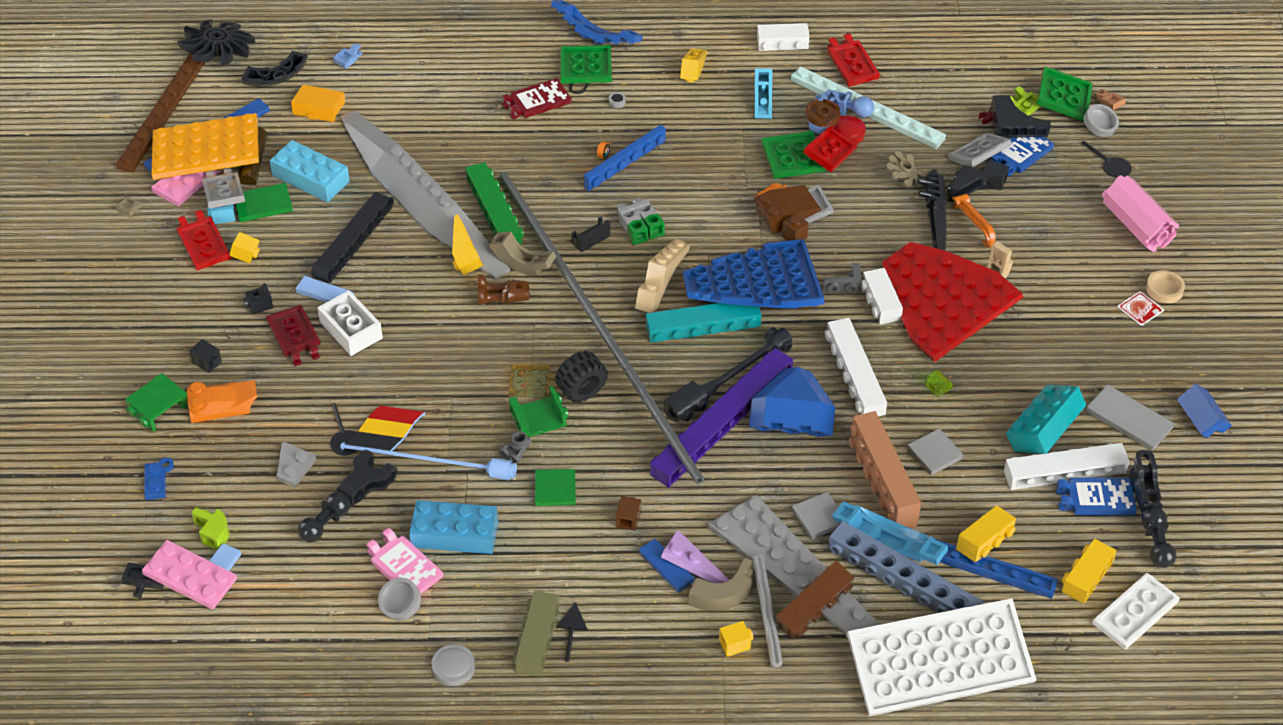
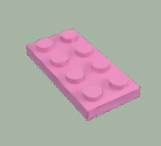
[151,168,224,207]
[142,540,237,610]

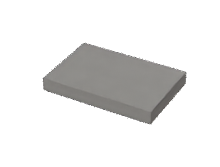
[948,132,1011,167]

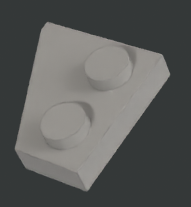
[277,442,316,488]

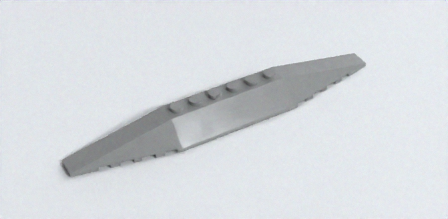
[340,110,510,280]

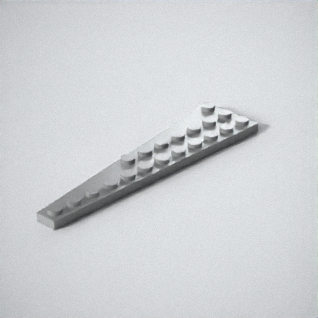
[708,495,880,638]

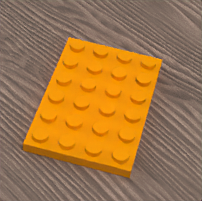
[151,113,259,180]

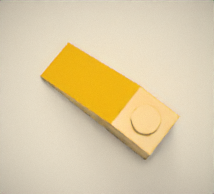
[680,48,708,82]
[452,214,484,275]

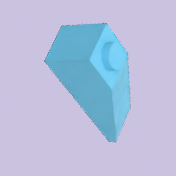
[754,68,772,119]

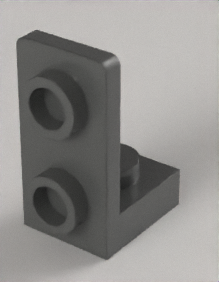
[823,263,861,293]

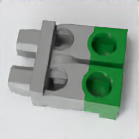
[617,197,665,246]

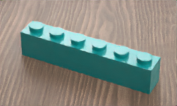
[646,303,762,343]

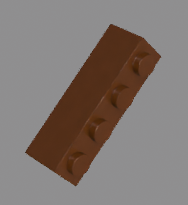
[775,560,854,639]

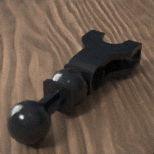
[298,449,397,543]
[1128,450,1176,568]

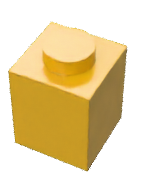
[230,232,260,264]
[719,621,753,657]

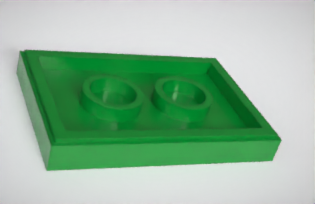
[236,183,293,222]

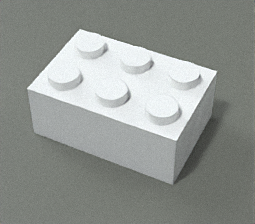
[317,290,383,356]

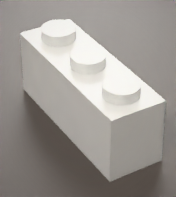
[757,23,809,51]
[861,268,903,325]

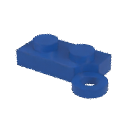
[144,458,174,500]

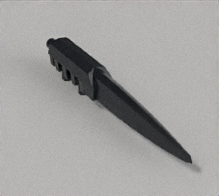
[917,169,947,251]

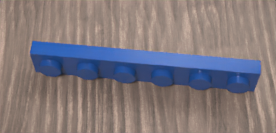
[584,125,666,191]

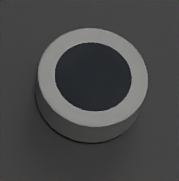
[609,92,626,108]

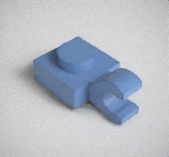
[333,43,362,69]

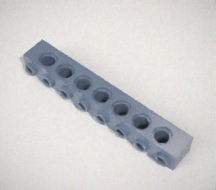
[828,521,985,613]

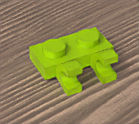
[1007,86,1041,115]

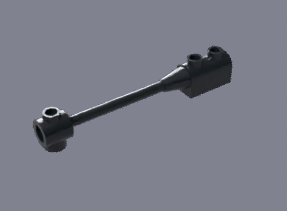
[664,327,792,422]

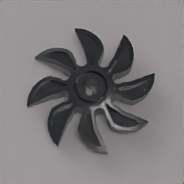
[177,19,255,65]

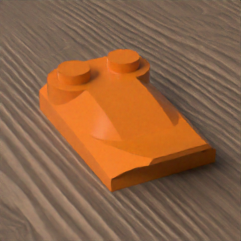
[187,380,257,423]

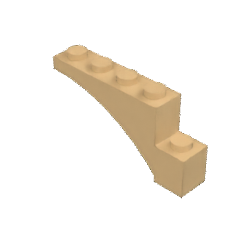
[635,239,690,313]

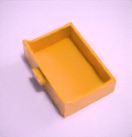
[291,85,345,122]

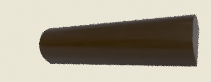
[239,127,267,185]

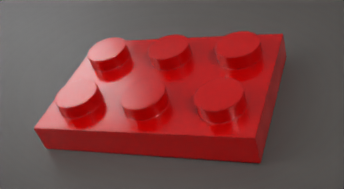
[803,127,858,172]

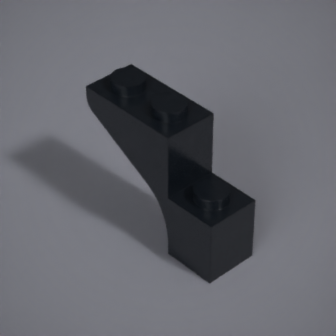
[947,160,1009,202]

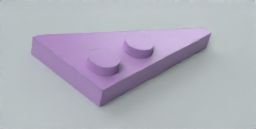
[661,530,729,583]

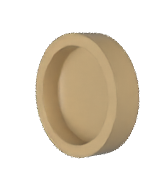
[1146,270,1185,303]

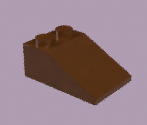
[754,185,821,235]

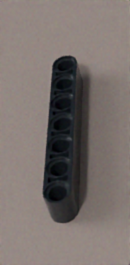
[311,192,394,283]

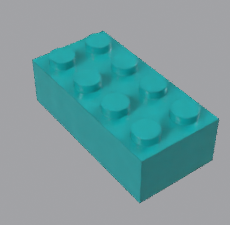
[1006,384,1086,454]

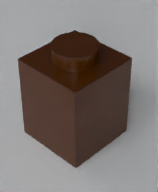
[782,213,809,241]
[616,496,641,531]

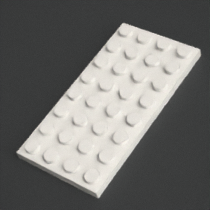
[847,598,1036,716]

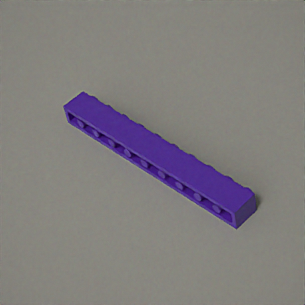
[650,348,793,488]

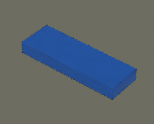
[639,539,694,593]

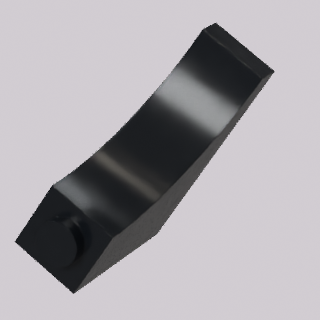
[990,95,1051,138]

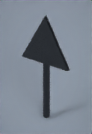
[556,602,588,663]

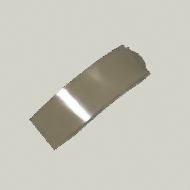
[489,232,557,276]
[689,558,754,611]

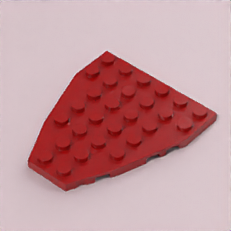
[882,242,1023,362]

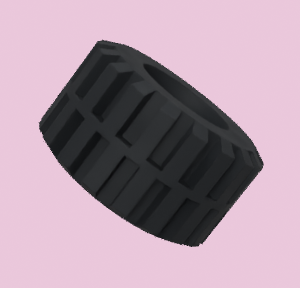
[555,350,608,402]

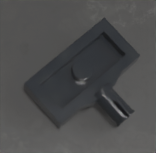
[121,563,164,599]

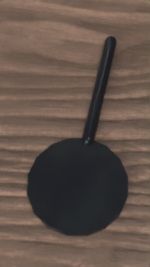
[1082,141,1132,178]
[330,403,358,456]

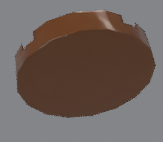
[806,99,840,127]

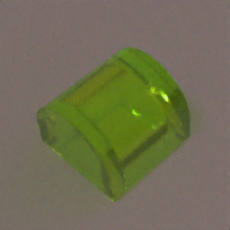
[925,370,953,397]

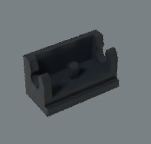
[571,216,610,252]

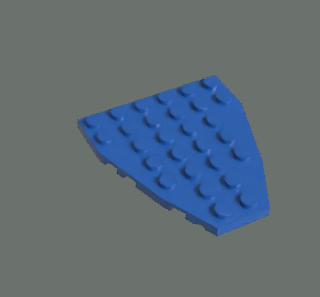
[682,239,824,309]

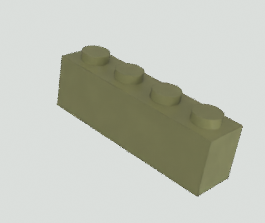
[512,591,560,677]

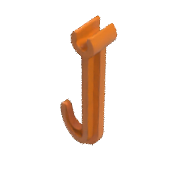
[952,194,996,248]

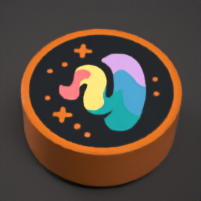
[597,141,611,160]

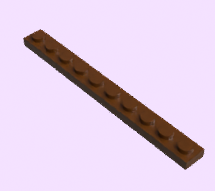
[116,53,206,173]

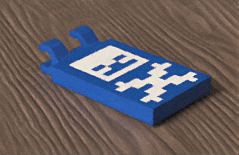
[990,137,1054,177]
[1056,478,1137,515]

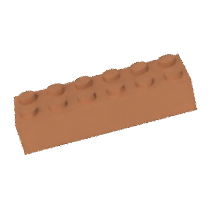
[849,411,921,528]

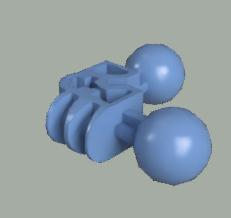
[808,90,874,135]

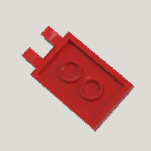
[827,33,880,87]
[176,209,231,271]

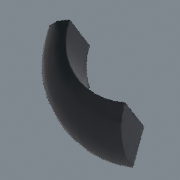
[242,50,308,87]

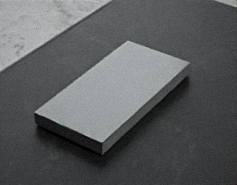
[1086,385,1175,451]

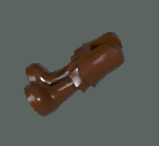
[478,274,530,305]

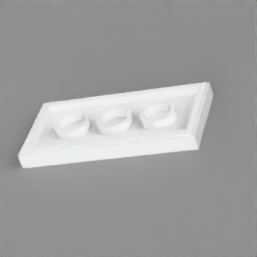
[1092,573,1180,650]

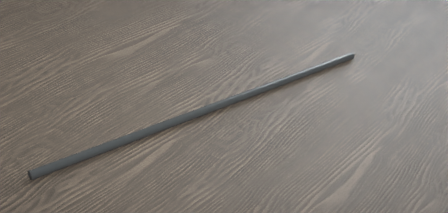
[500,172,704,484]

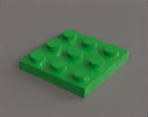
[561,45,612,84]
[1037,66,1093,121]
[762,131,825,179]

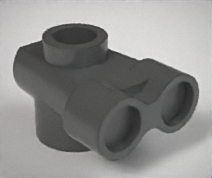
[498,431,532,464]

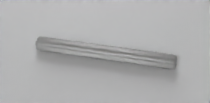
[752,554,783,668]

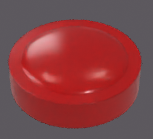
[831,116,866,144]

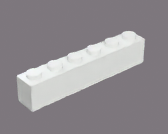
[825,318,887,416]
[1004,443,1130,490]

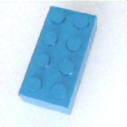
[409,500,498,554]

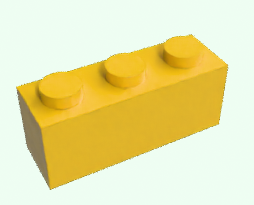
[956,505,1016,562]
[1061,538,1117,604]

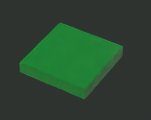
[535,469,576,506]

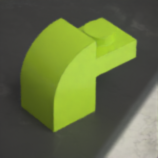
[191,507,230,550]

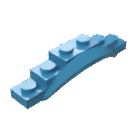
[832,501,948,565]

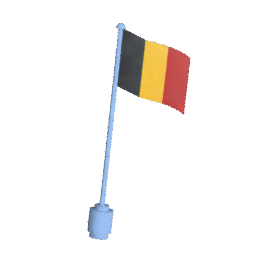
[340,405,517,480]

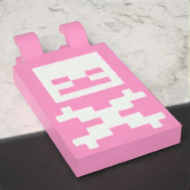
[366,528,443,594]

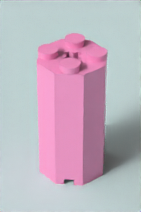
[1102,175,1179,252]

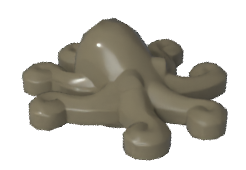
[885,151,927,188]

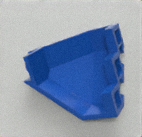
[749,367,835,438]

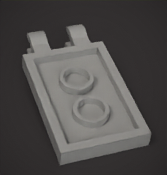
[202,167,245,208]

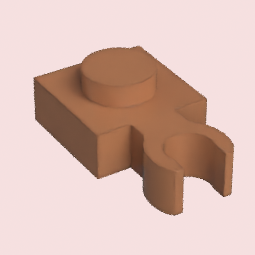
[1095,89,1126,110]

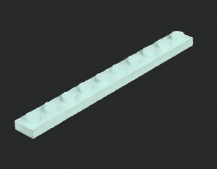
[791,66,946,149]

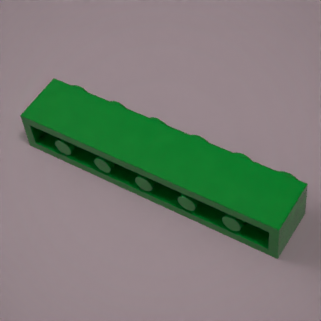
[465,162,524,246]

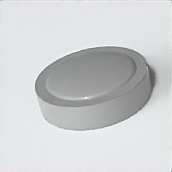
[1084,104,1119,137]
[378,577,421,621]
[432,644,475,686]

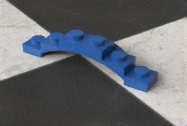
[551,0,643,45]

